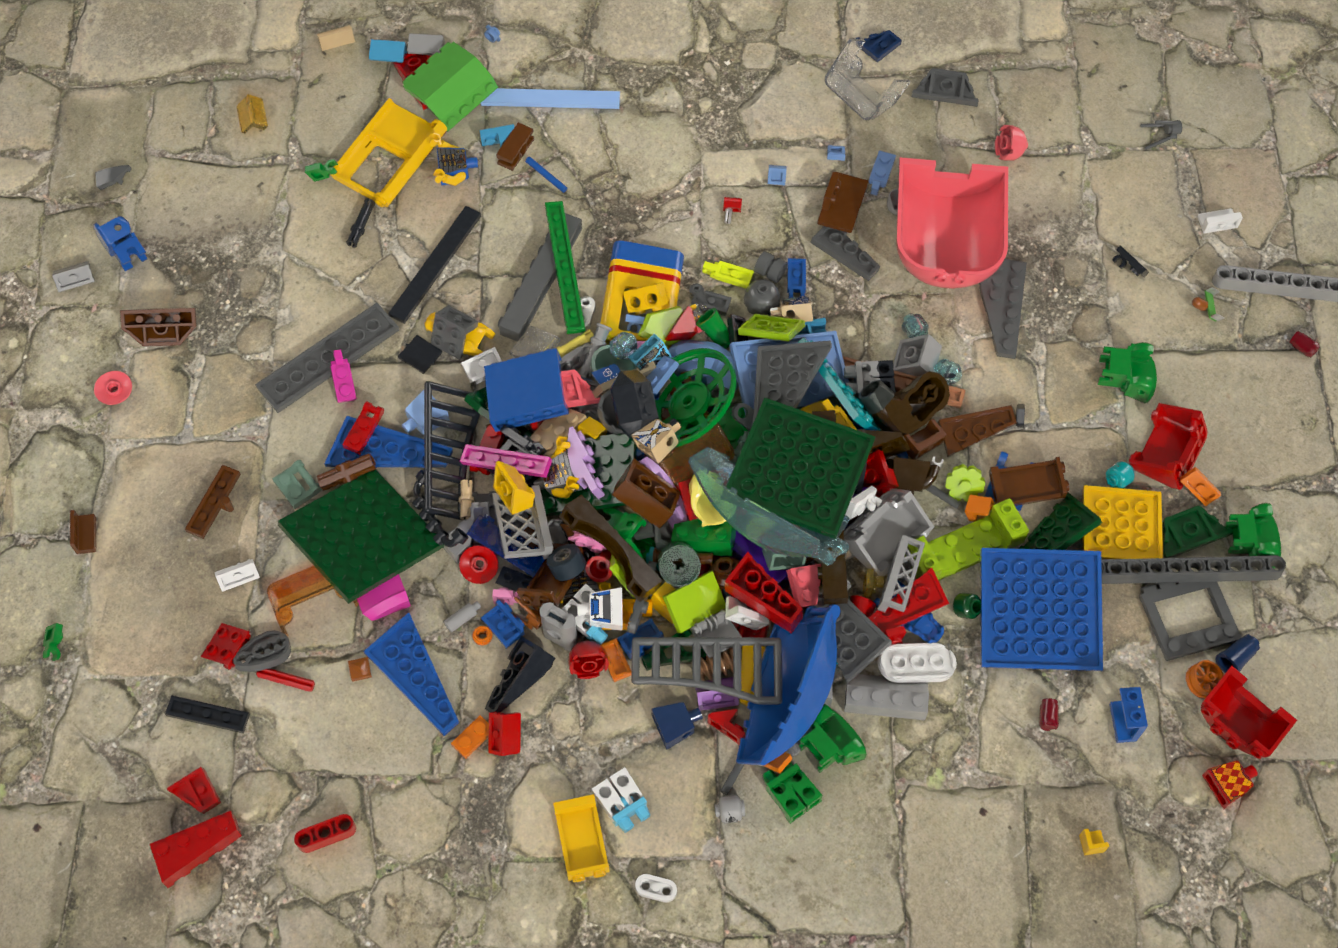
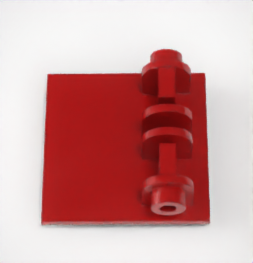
[201,623,251,670]

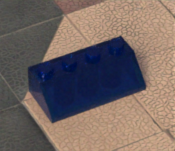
[467,514,545,577]

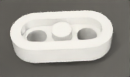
[580,296,595,330]
[635,874,677,903]

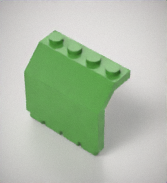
[402,41,498,132]

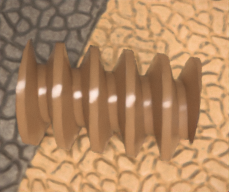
[701,648,733,681]

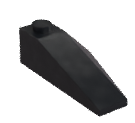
[485,636,556,713]

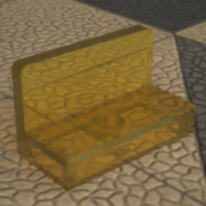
[237,94,268,134]

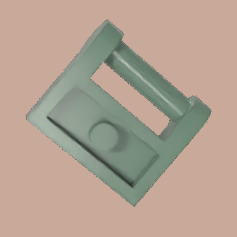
[272,460,322,509]

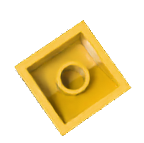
[493,461,535,515]

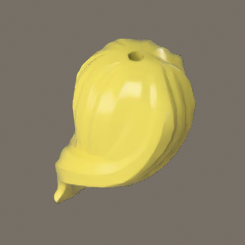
[689,470,736,527]

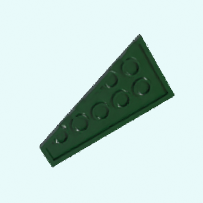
[1018,491,1102,550]

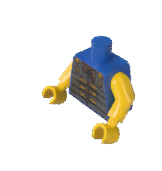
[430,133,478,186]

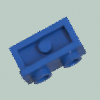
[481,599,525,649]
[617,619,664,660]

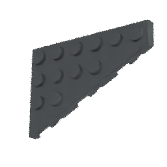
[753,340,832,423]

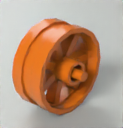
[1186,660,1224,699]

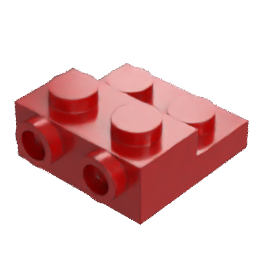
[863,450,898,498]

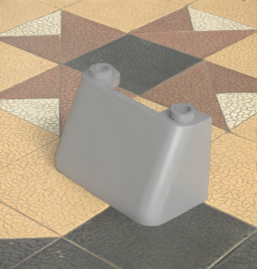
[844,489,934,578]

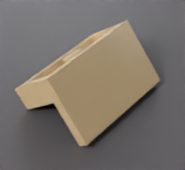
[317,25,355,51]

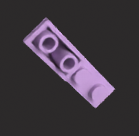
[568,426,605,499]

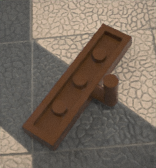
[185,465,241,539]

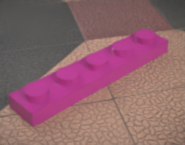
[460,444,552,478]

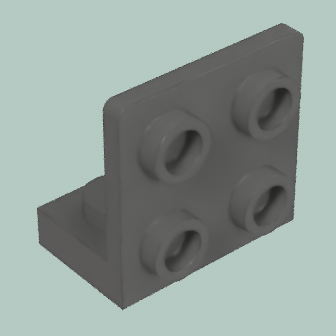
[430,305,478,359]

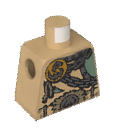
[770,295,813,322]

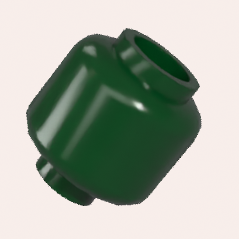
[953,592,981,619]

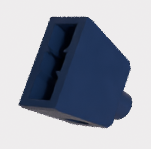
[651,702,703,750]

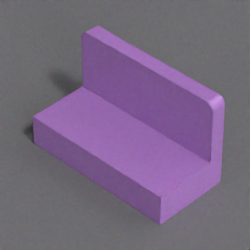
[695,677,739,711]

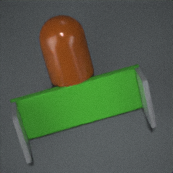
[1192,287,1224,322]

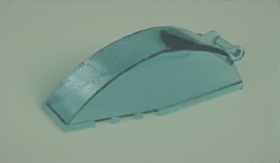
[688,447,850,565]

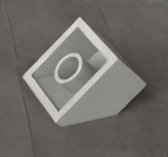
[893,334,942,377]

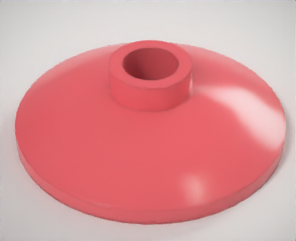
[94,371,132,405]

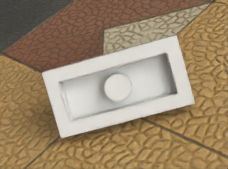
[845,486,882,520]
[215,559,260,592]

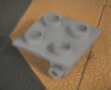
[689,609,742,658]

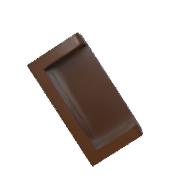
[904,419,947,460]

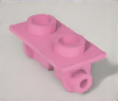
[568,531,607,553]

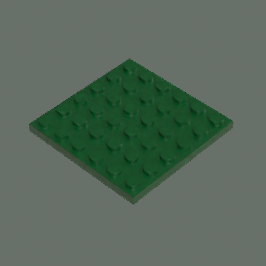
[722,397,876,539]
[278,469,444,604]

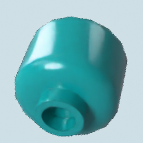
[1106,461,1135,488]

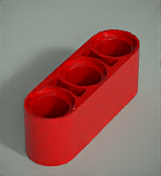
[294,814,356,853]

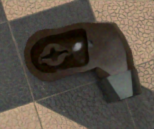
[859,371,950,436]

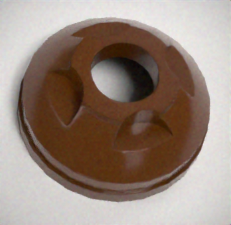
[708,556,740,589]

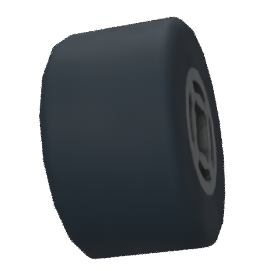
[547,544,586,581]

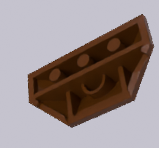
[120,308,197,346]

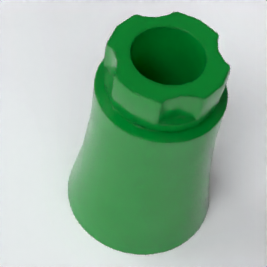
[696,308,730,349]

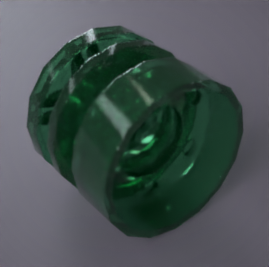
[657,541,701,587]

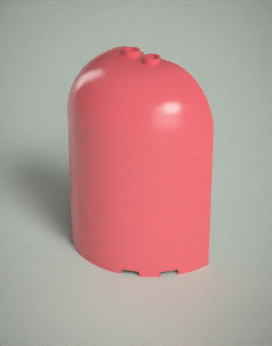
[896,157,1008,289]

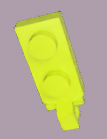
[702,261,754,289]

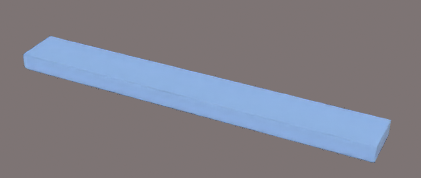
[481,88,620,109]

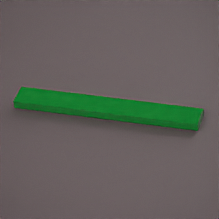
[544,201,586,334]

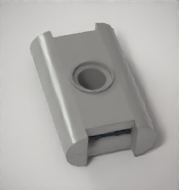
[540,602,578,651]

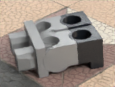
[844,360,896,400]

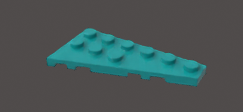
[798,337,882,431]

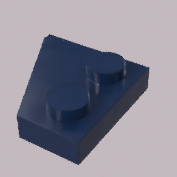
[854,30,902,63]

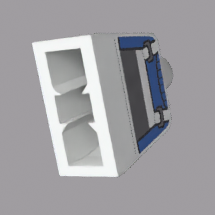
[577,588,623,630]

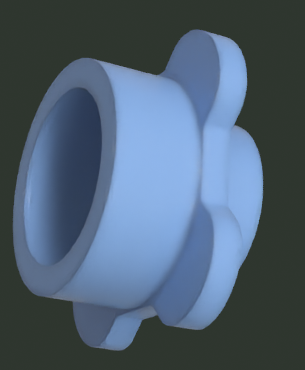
[484,25,501,43]

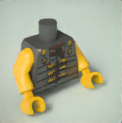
[534,436,582,499]

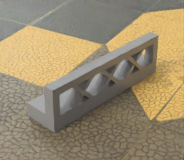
[877,535,925,612]

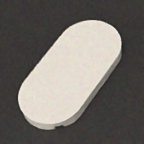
[878,643,957,683]

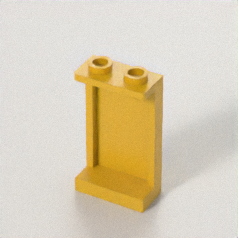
[553,794,610,882]

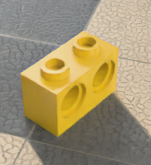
[623,282,668,315]

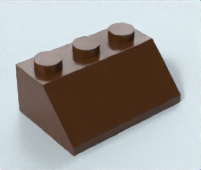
[612,459,681,529]

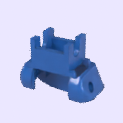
[93,216,147,272]

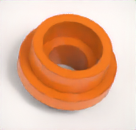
[472,626,493,646]

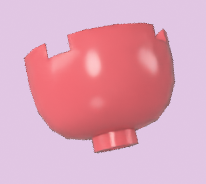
[995,125,1028,161]

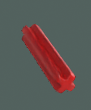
[256,668,315,692]

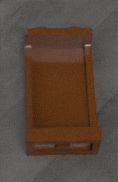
[989,457,1070,506]
[517,543,586,607]

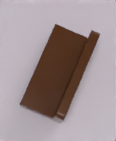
[70,510,96,554]

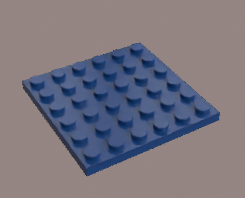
[980,548,1103,671]

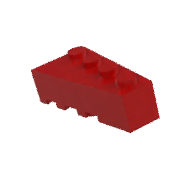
[725,552,803,633]
[150,811,242,888]

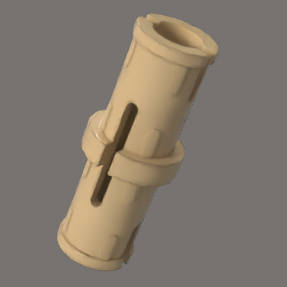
[459,480,474,520]

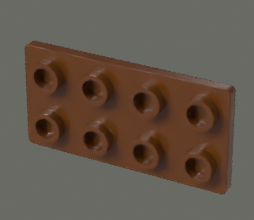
[817,172,869,233]

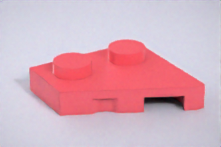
[561,369,600,408]
[786,563,821,608]

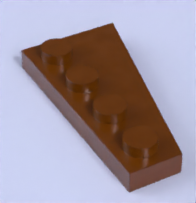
[938,405,1017,457]

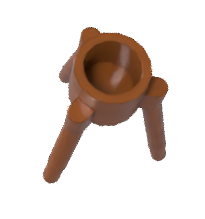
[513,597,542,630]

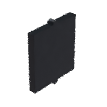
[398,335,443,374]

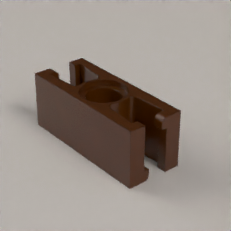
[496,122,534,171]

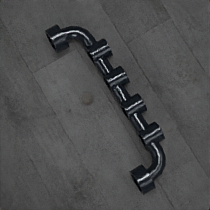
[412,470,469,548]

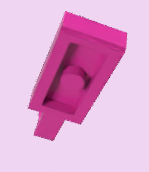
[330,349,357,403]

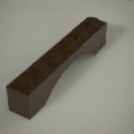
[559,495,663,602]

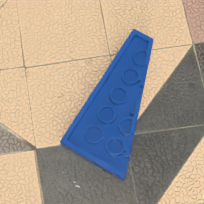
[324,416,453,468]

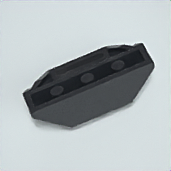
[610,370,659,441]

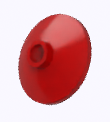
[459,545,499,584]

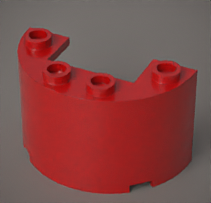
[1201,666,1297,759]

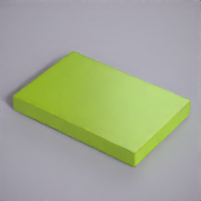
[738,314,805,342]
[663,571,726,633]

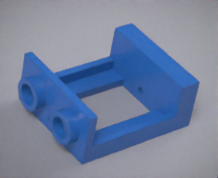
[1109,687,1148,743]

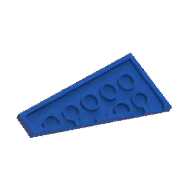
[364,613,459,736]

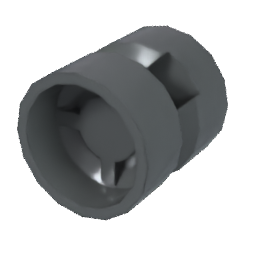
[754,251,788,283]

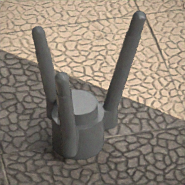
[1140,120,1183,150]

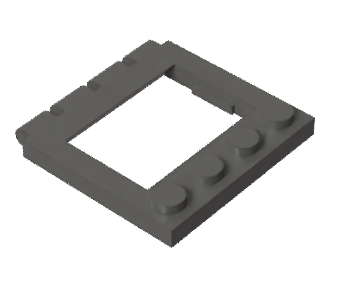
[1139,582,1242,661]

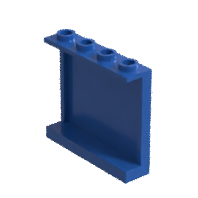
[484,348,569,432]

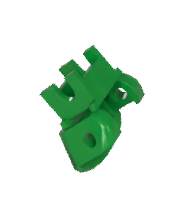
[1224,503,1282,569]
[799,704,867,773]

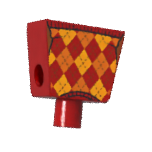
[1202,760,1258,810]

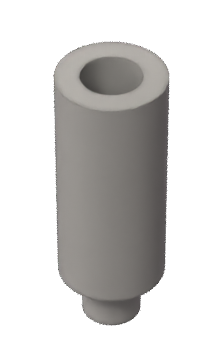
[443,601,481,633]

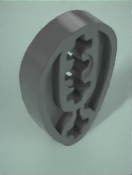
[233,630,291,672]

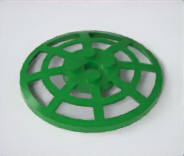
[655,348,736,447]

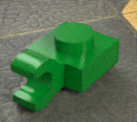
[305,159,338,182]
[42,623,63,661]

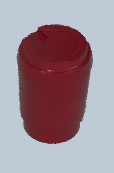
[1289,331,1320,358]
[1039,698,1059,731]

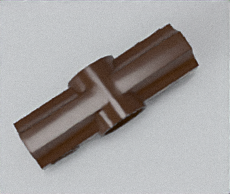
[317,453,377,491]

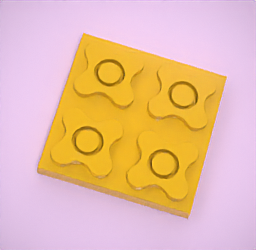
[1082,485,1163,560]

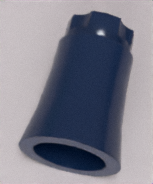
[1215,634,1260,673]

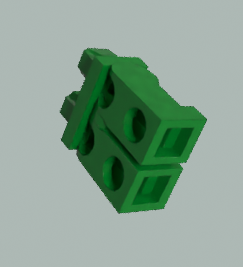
[762,762,823,824]

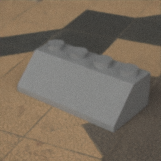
[844,674,929,720]

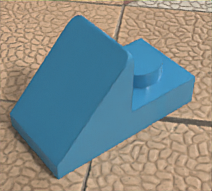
[479,124,515,148]

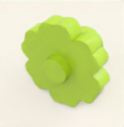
[945,464,985,502]

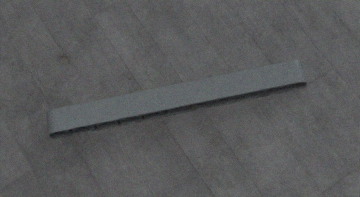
[1101,556,1286,584]

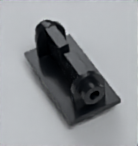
[495,566,533,592]

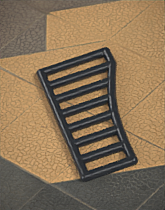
[424,381,481,520]

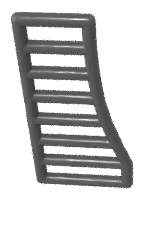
[631,637,783,705]

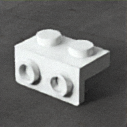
[461,347,502,384]

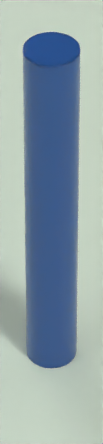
[525,157,567,193]

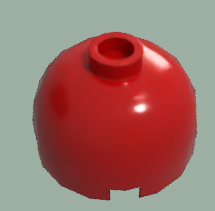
[568,641,609,679]

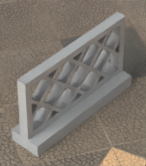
[492,485,553,559]

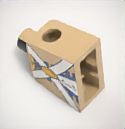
[631,419,681,463]

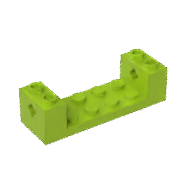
[904,498,1029,581]

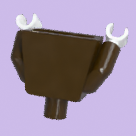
[886,455,944,496]

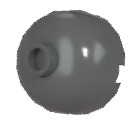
[744,279,781,315]

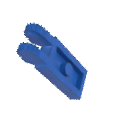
[787,258,806,299]

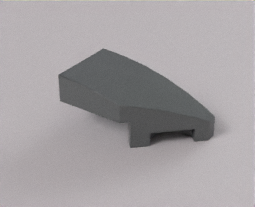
[95,165,132,190]

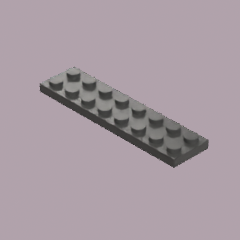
[255,303,399,413]

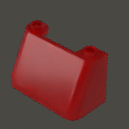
[1129,403,1208,490]

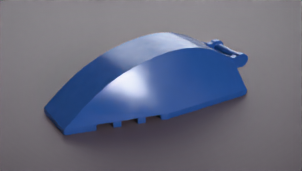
[736,605,840,766]

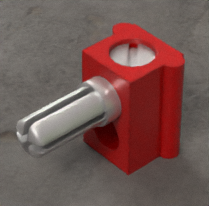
[723,197,742,224]

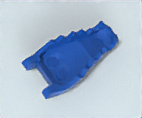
[873,579,944,644]

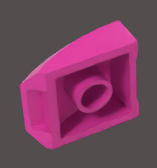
[357,574,411,621]

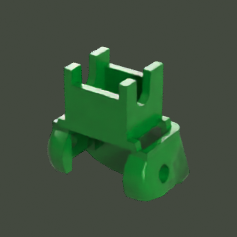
[1097,342,1157,403]
[603,508,656,562]

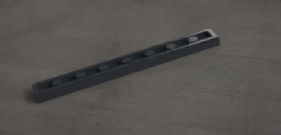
[388,206,481,324]

